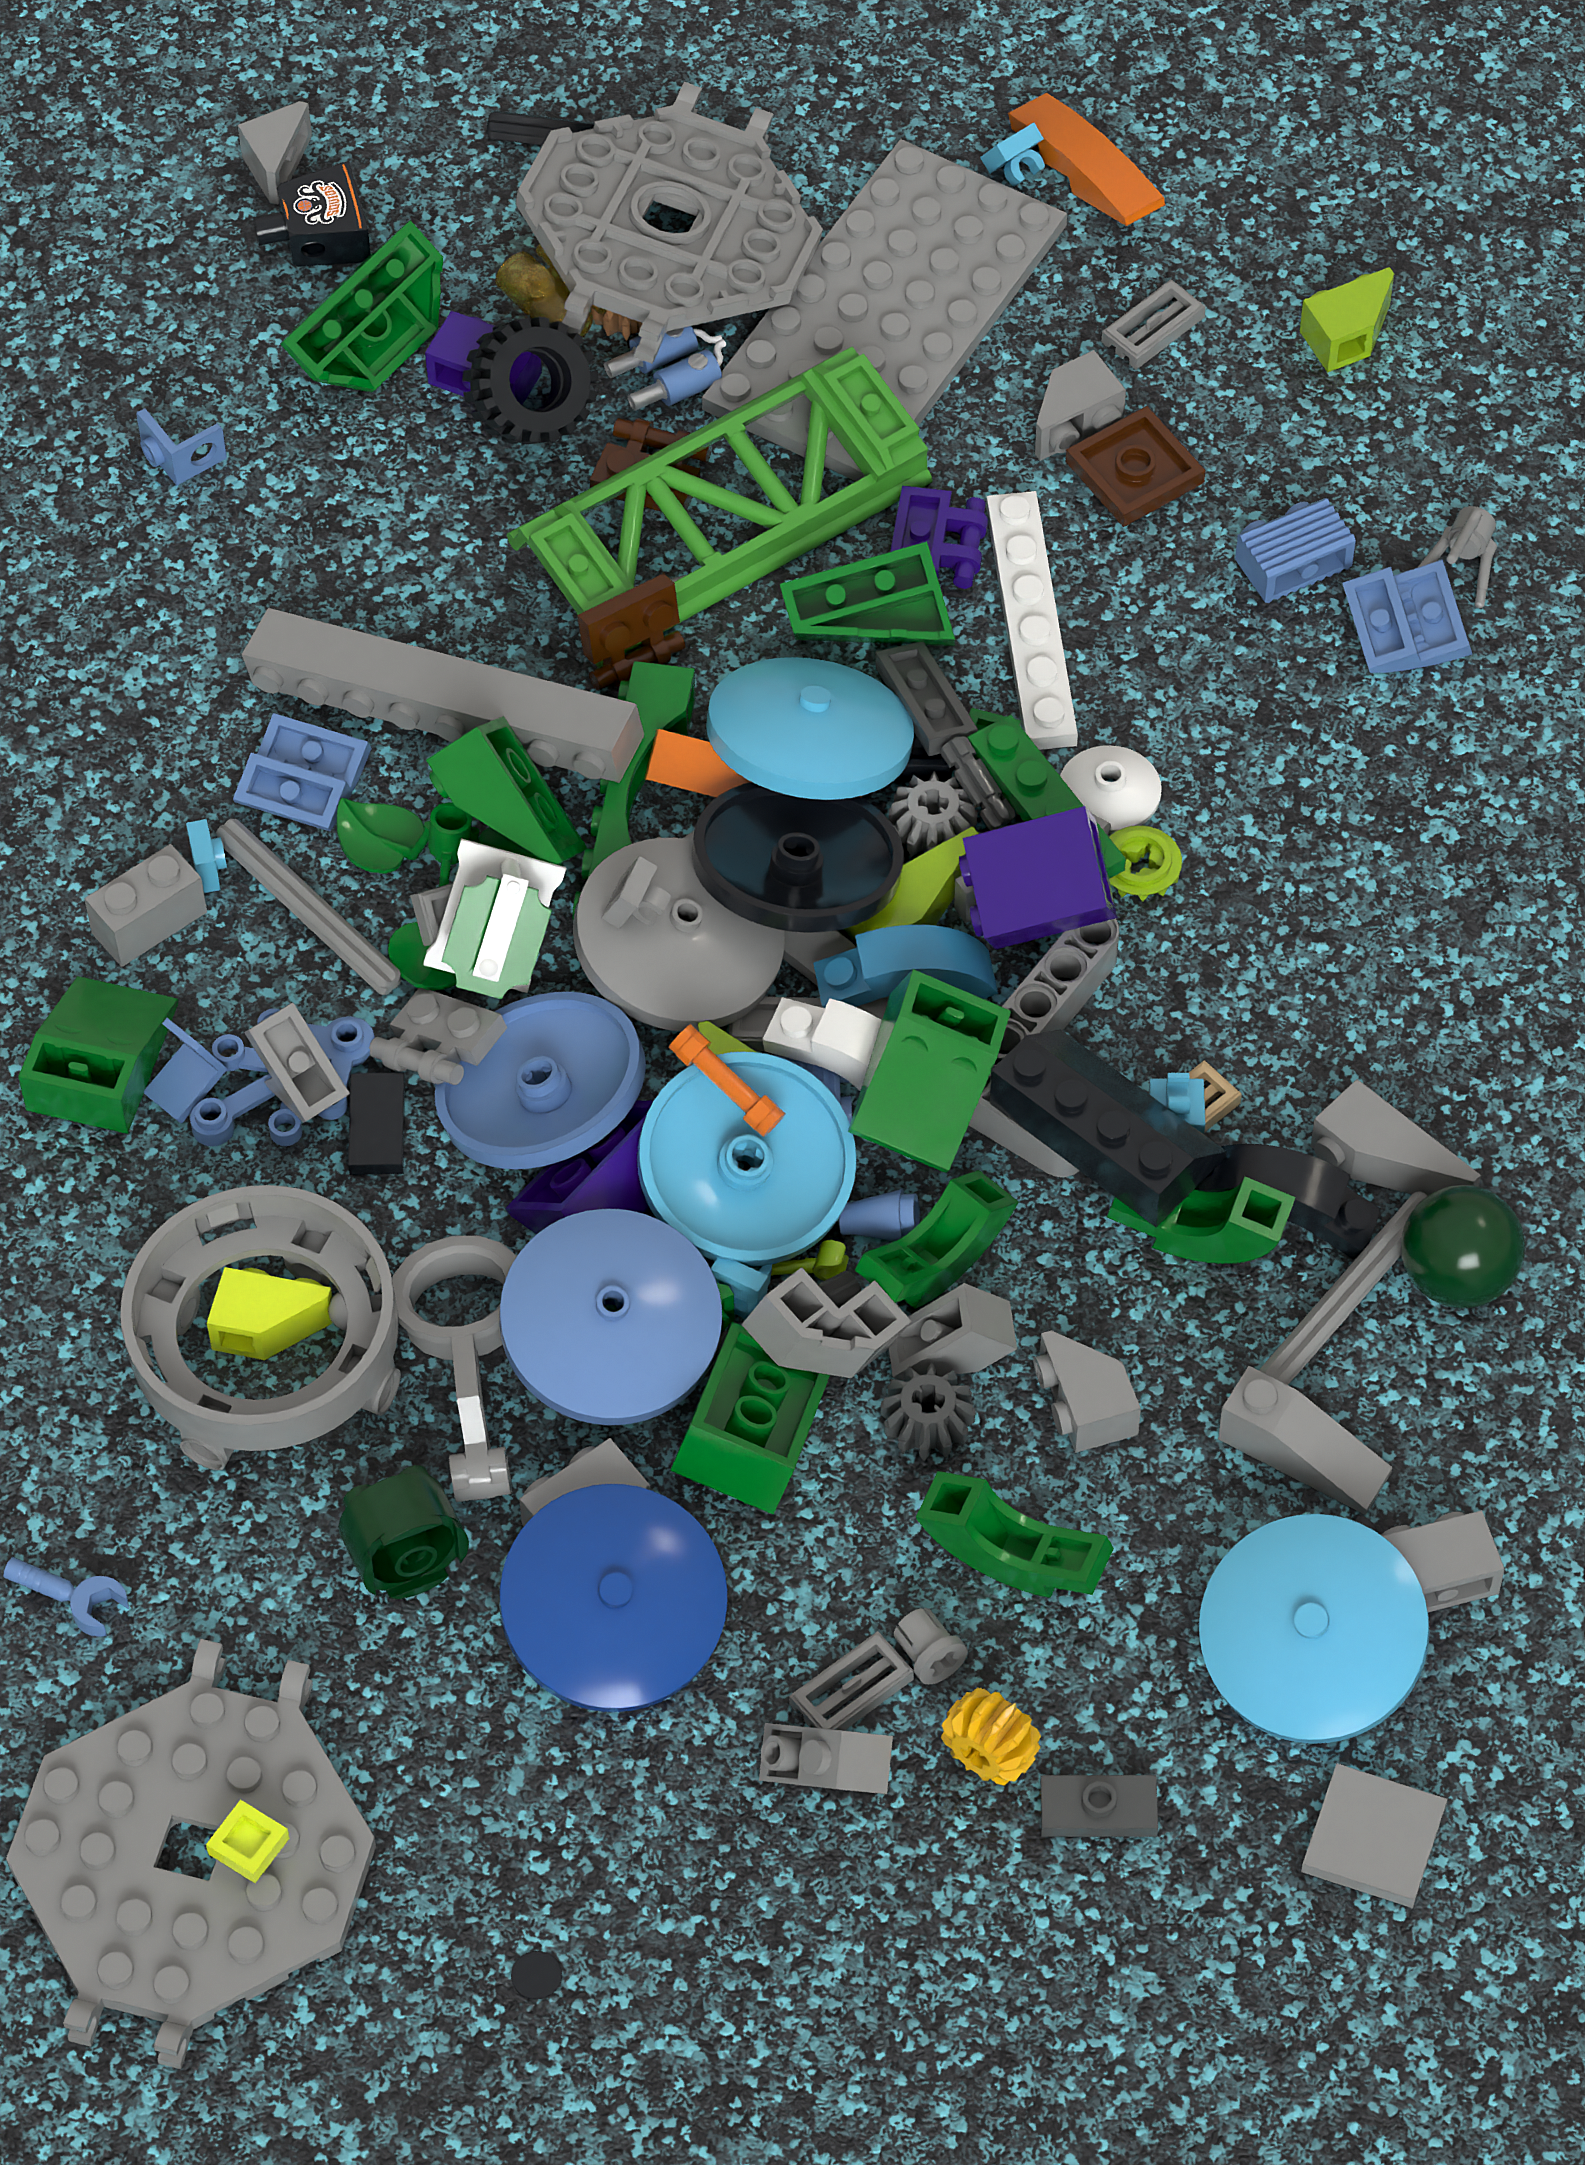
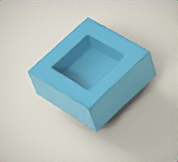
[186,819,227,893]

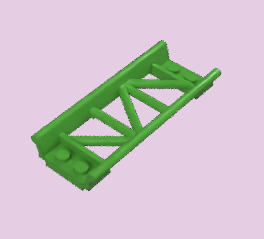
[507,346,933,668]

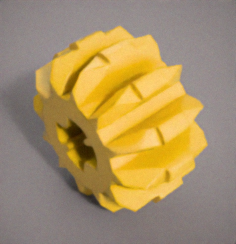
[941,1687,1041,1786]

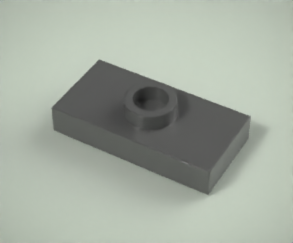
[1040,1775,1158,1837]

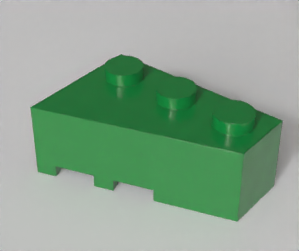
[780,541,955,646]

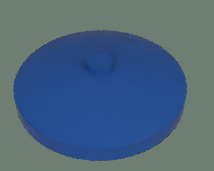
[499,1484,727,1712]

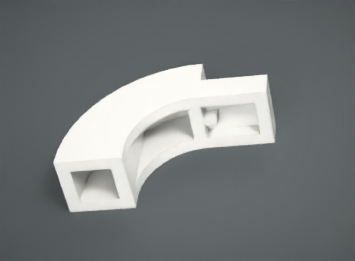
[762,997,882,1091]

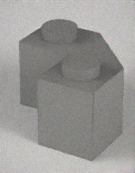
[741,1267,912,1378]

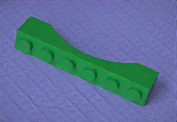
[572,661,696,920]

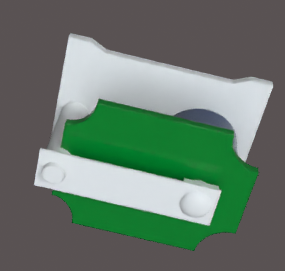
[423,838,566,999]

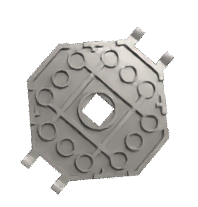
[515,82,823,364]
[6,1639,376,2069]

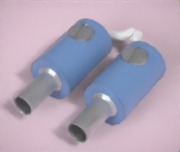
[604,326,726,411]

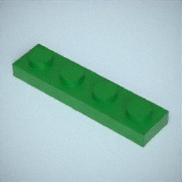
[967,714,1126,879]

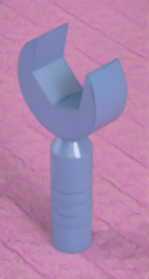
[3,1557,129,1637]

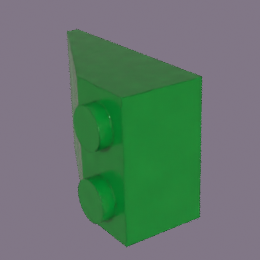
[426,716,587,865]
[670,1322,830,1514]

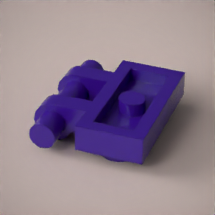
[890,485,988,589]

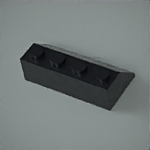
[990,1029,1227,1228]

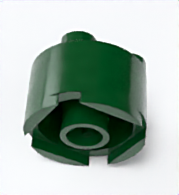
[338,1465,469,1599]

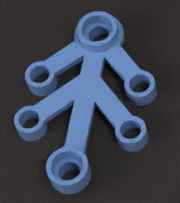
[190,1009,374,1146]

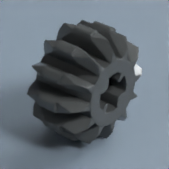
[881,1363,975,1461]

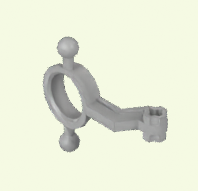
[328,1235,517,1502]

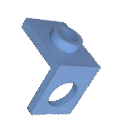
[136,408,227,486]
[144,1018,228,1123]

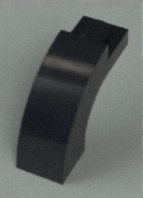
[1194,1144,1381,1259]

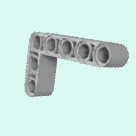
[968,918,1119,1177]

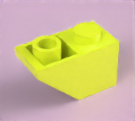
[207,1267,333,1360]

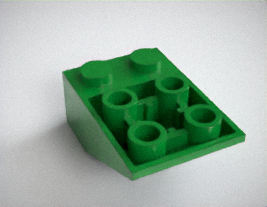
[848,969,1011,1173]
[18,976,179,1134]

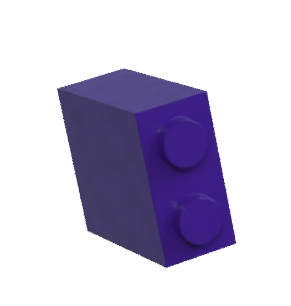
[959,806,1117,949]

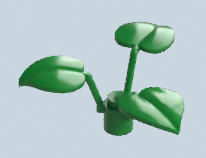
[337,798,563,991]

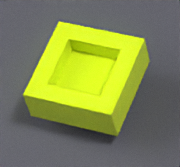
[206,1799,290,1883]

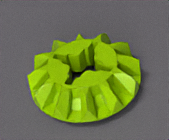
[1109,826,1182,902]

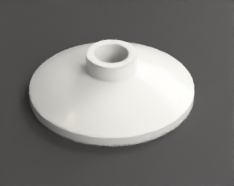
[1060,745,1161,834]

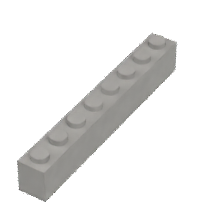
[242,608,644,783]

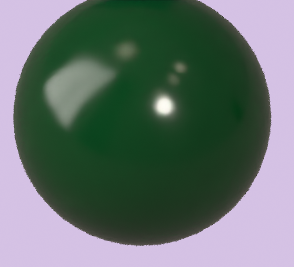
[1401,1185,1525,1308]

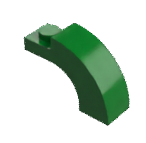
[855,1170,1019,1309]
[1107,1176,1296,1264]
[916,1471,1114,1598]

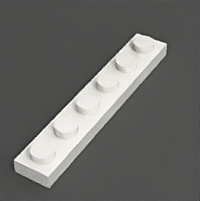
[986,491,1078,750]

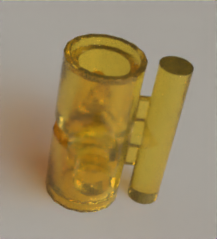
[495,244,608,338]

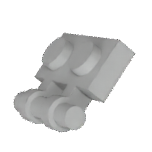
[369,988,507,1085]

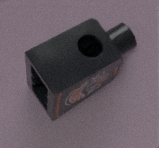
[253,161,371,267]

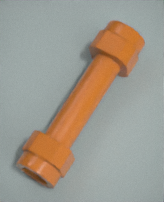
[668,1024,786,1137]

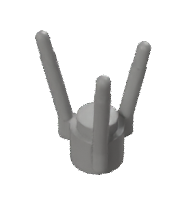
[1417,506,1497,609]

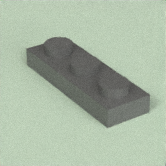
[876,642,978,756]

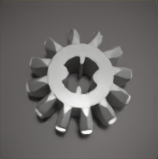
[889,771,977,857]

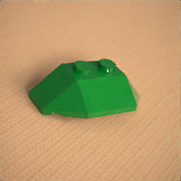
[280,220,443,392]

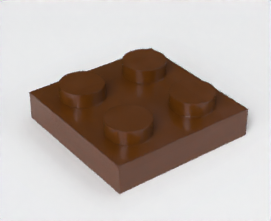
[1065,406,1206,527]

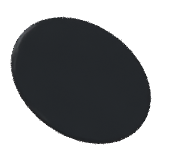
[511,1951,562,1999]

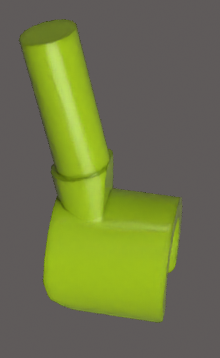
[771,1240,849,1281]

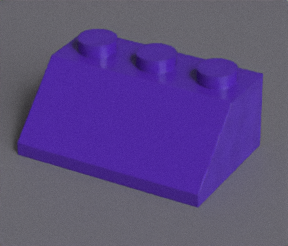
[505,1100,653,1234]

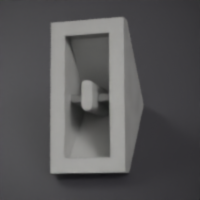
[238,101,312,205]

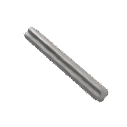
[216,818,402,995]
[1259,1191,1427,1385]

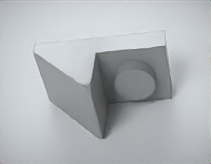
[244,1002,350,1123]

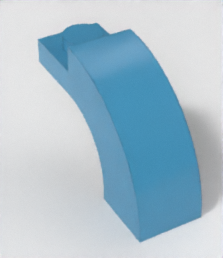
[813,925,998,1008]

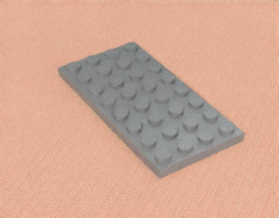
[702,139,1067,481]

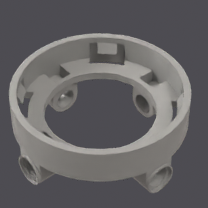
[120,1185,401,1470]

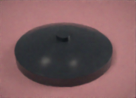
[692,782,904,933]

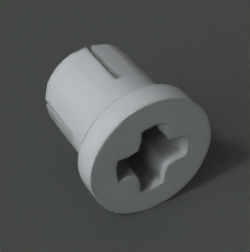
[894,1608,968,1684]

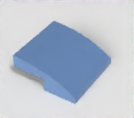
[1342,560,1472,673]
[233,713,372,831]

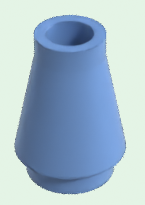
[839,1189,920,1241]

